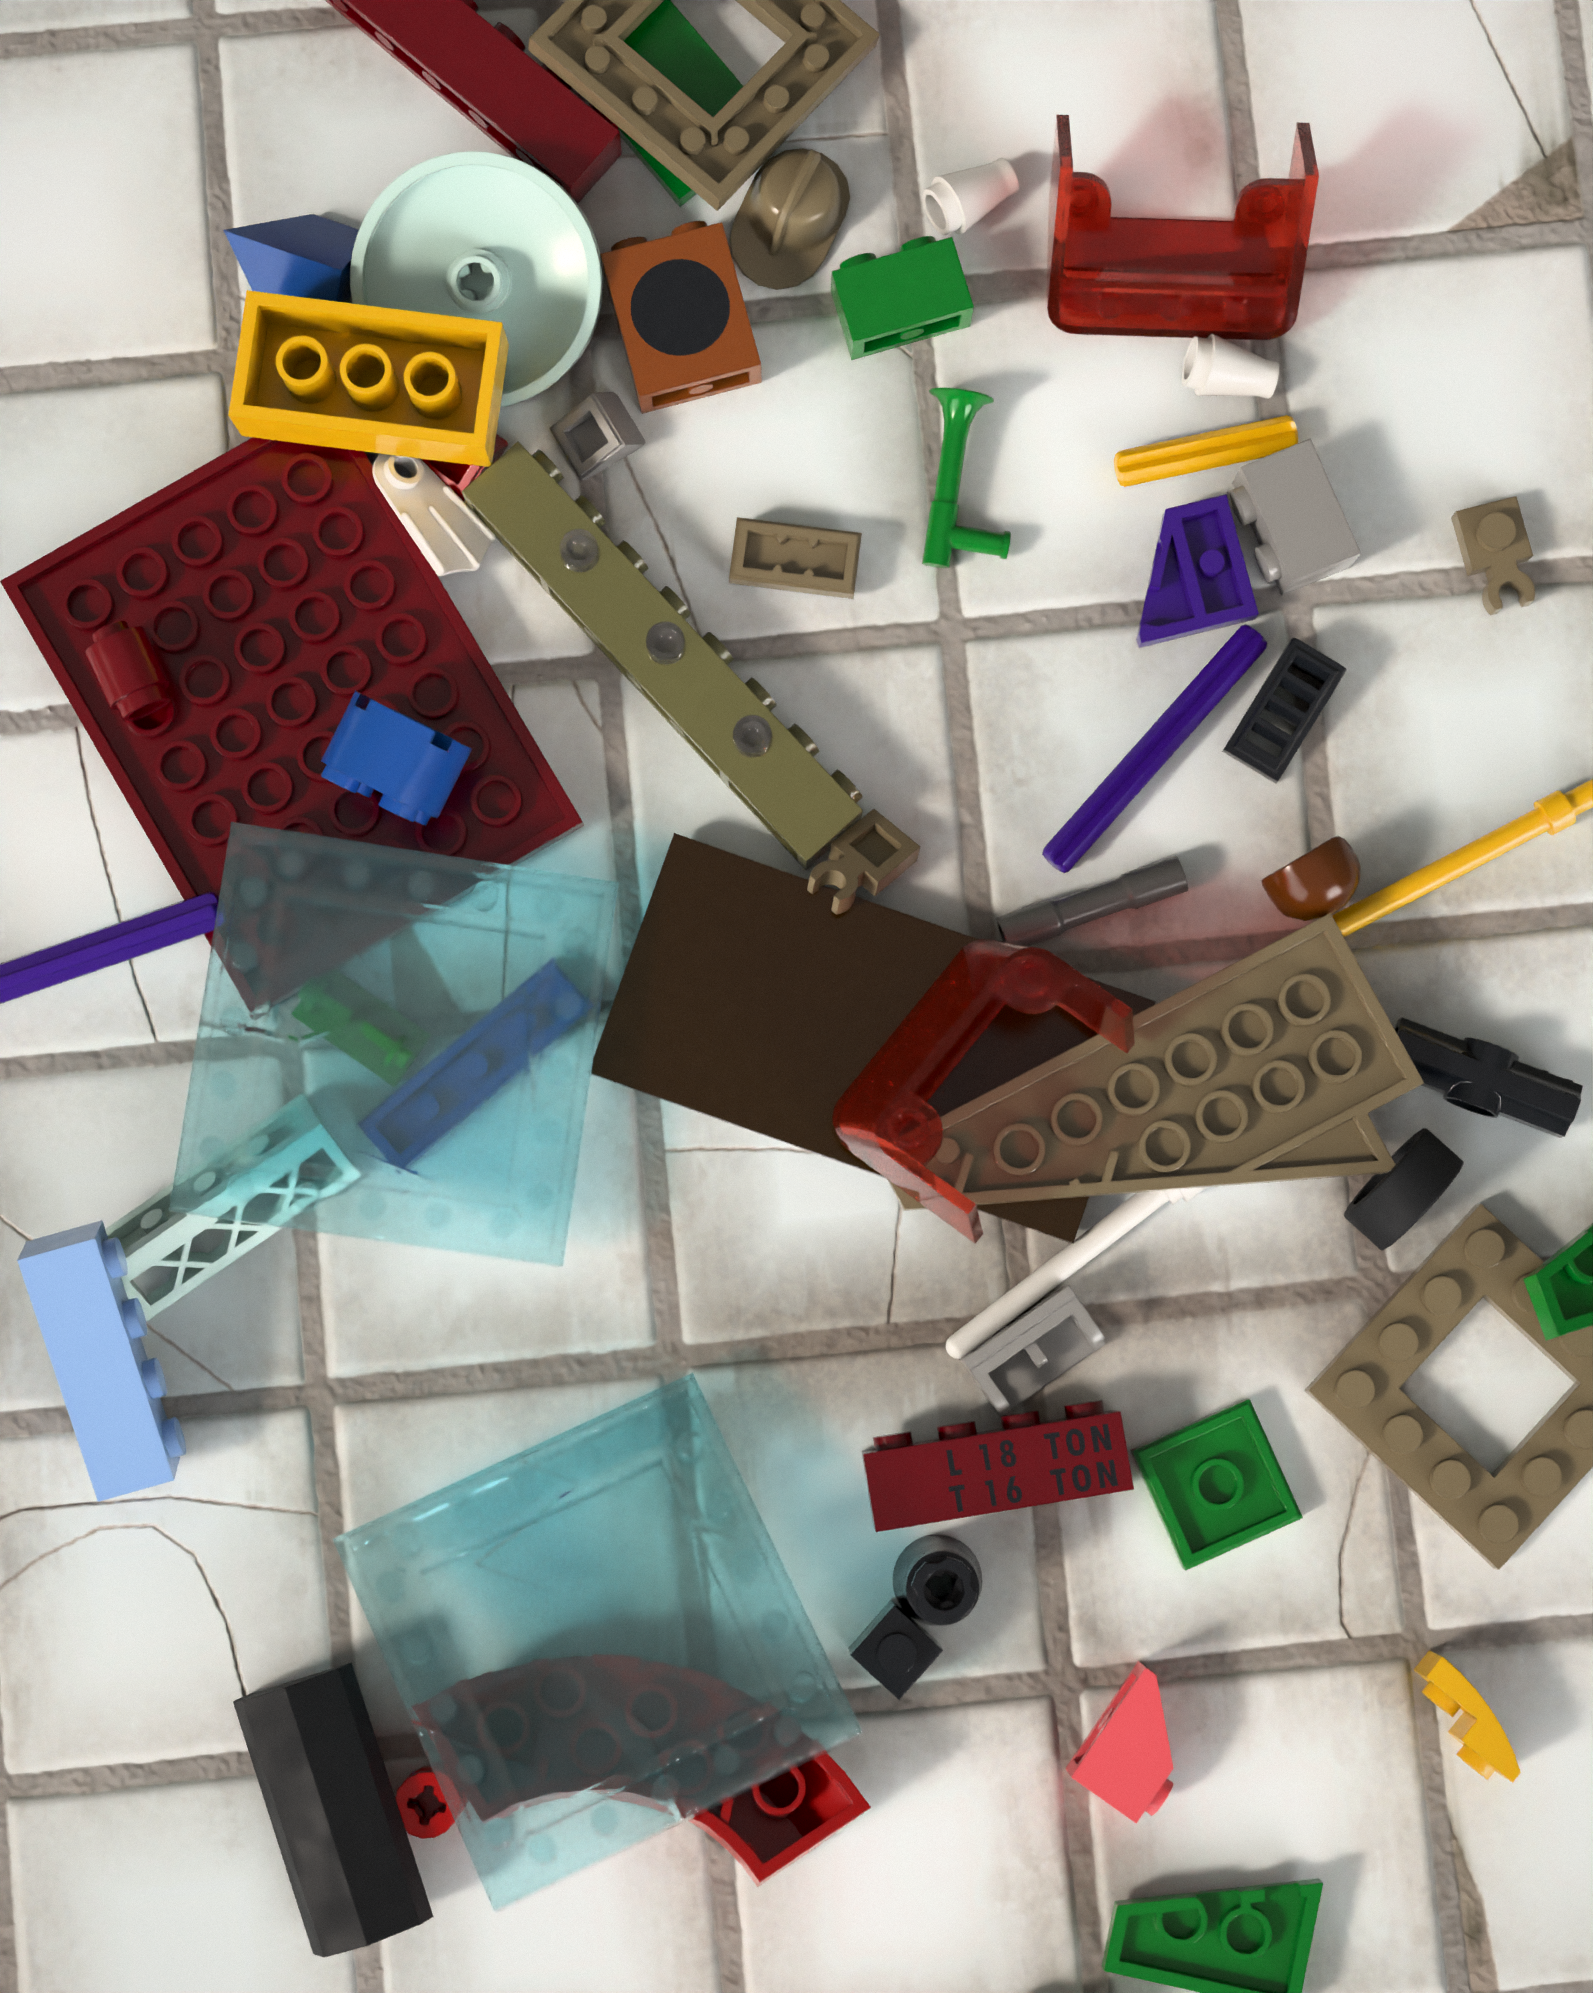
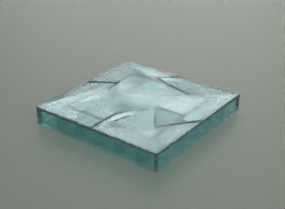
[169,822,619,1267]
[333,1373,863,1913]

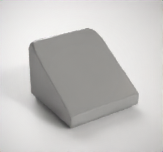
[549,392,646,481]

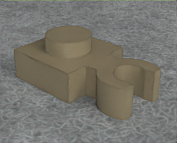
[1451,496,1535,615]
[807,809,921,915]

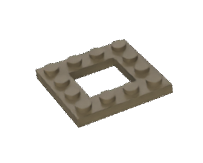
[528,0,880,211]
[1304,1204,1593,1570]

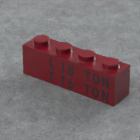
[861,1400,1134,1532]

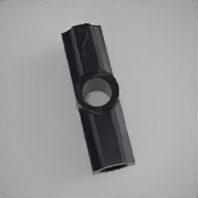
[1394,1017,1583,1138]

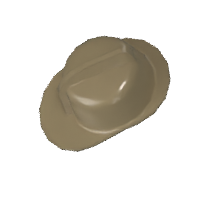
[730,148,850,290]

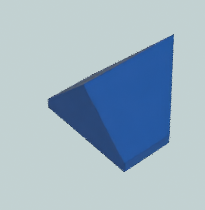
[223,214,359,303]

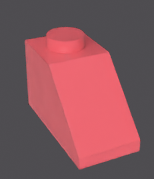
[1065,1661,1174,1823]

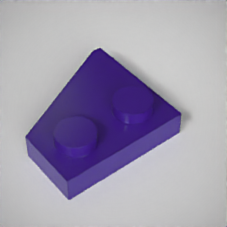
[1136,494,1259,648]

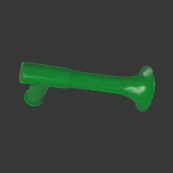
[922,388,1011,568]

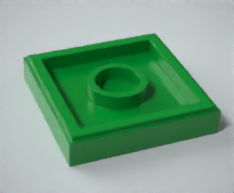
[1130,1398,1303,1571]

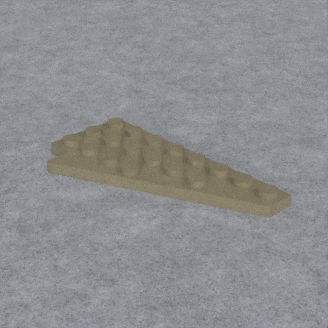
[874,913,1424,1211]

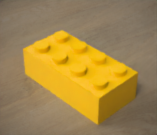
[228,290,509,467]

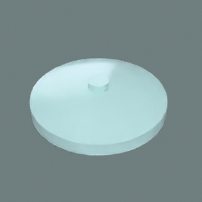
[350,151,604,407]

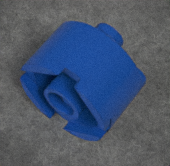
[321,691,472,826]

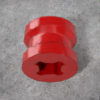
[395,1765,464,1839]

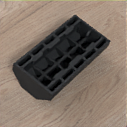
[233,1662,434,1958]

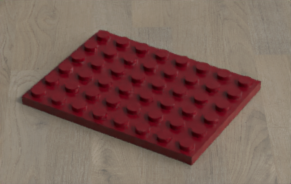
[0,437,584,1017]

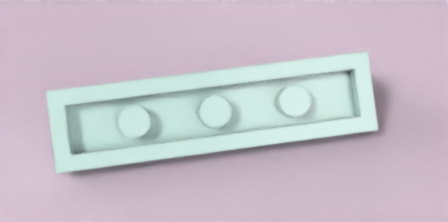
[105,1093,360,1321]

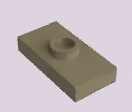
[729,517,862,599]

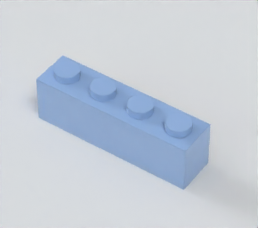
[17,1220,186,1502]

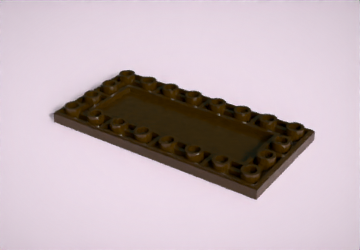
[588,833,1156,1243]

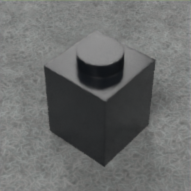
[848,1599,943,1700]

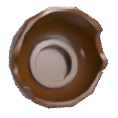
[1261,836,1361,921]

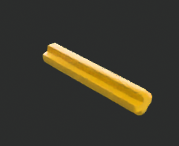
[1114,415,1298,487]

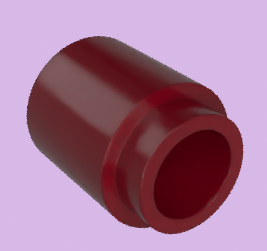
[85,621,170,721]

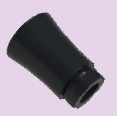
[892,1535,982,1626]

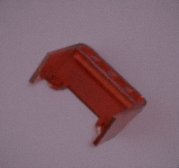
[1047,114,1319,340]
[833,939,1135,1244]

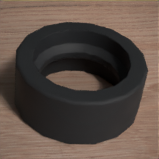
[1344,1128,1464,1250]

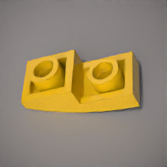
[1414,1650,1521,1783]

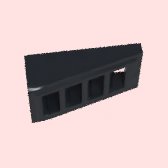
[1222,638,1347,784]

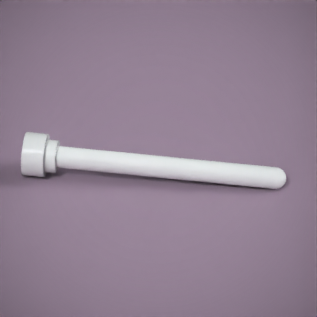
[946,1187,1206,1359]

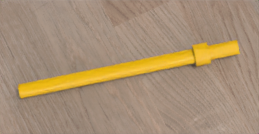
[1332,779,1593,937]

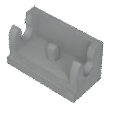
[959,1285,1106,1418]

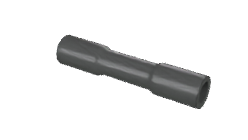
[996,855,1188,951]

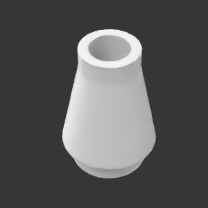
[922,158,1019,235]
[1182,334,1279,399]

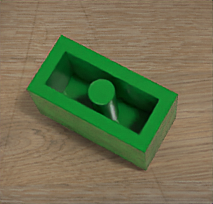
[831,236,974,360]

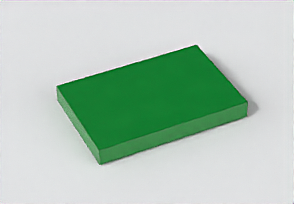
[617,0,743,207]

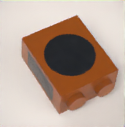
[600,221,762,414]

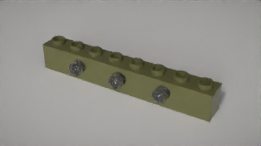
[462,441,863,870]

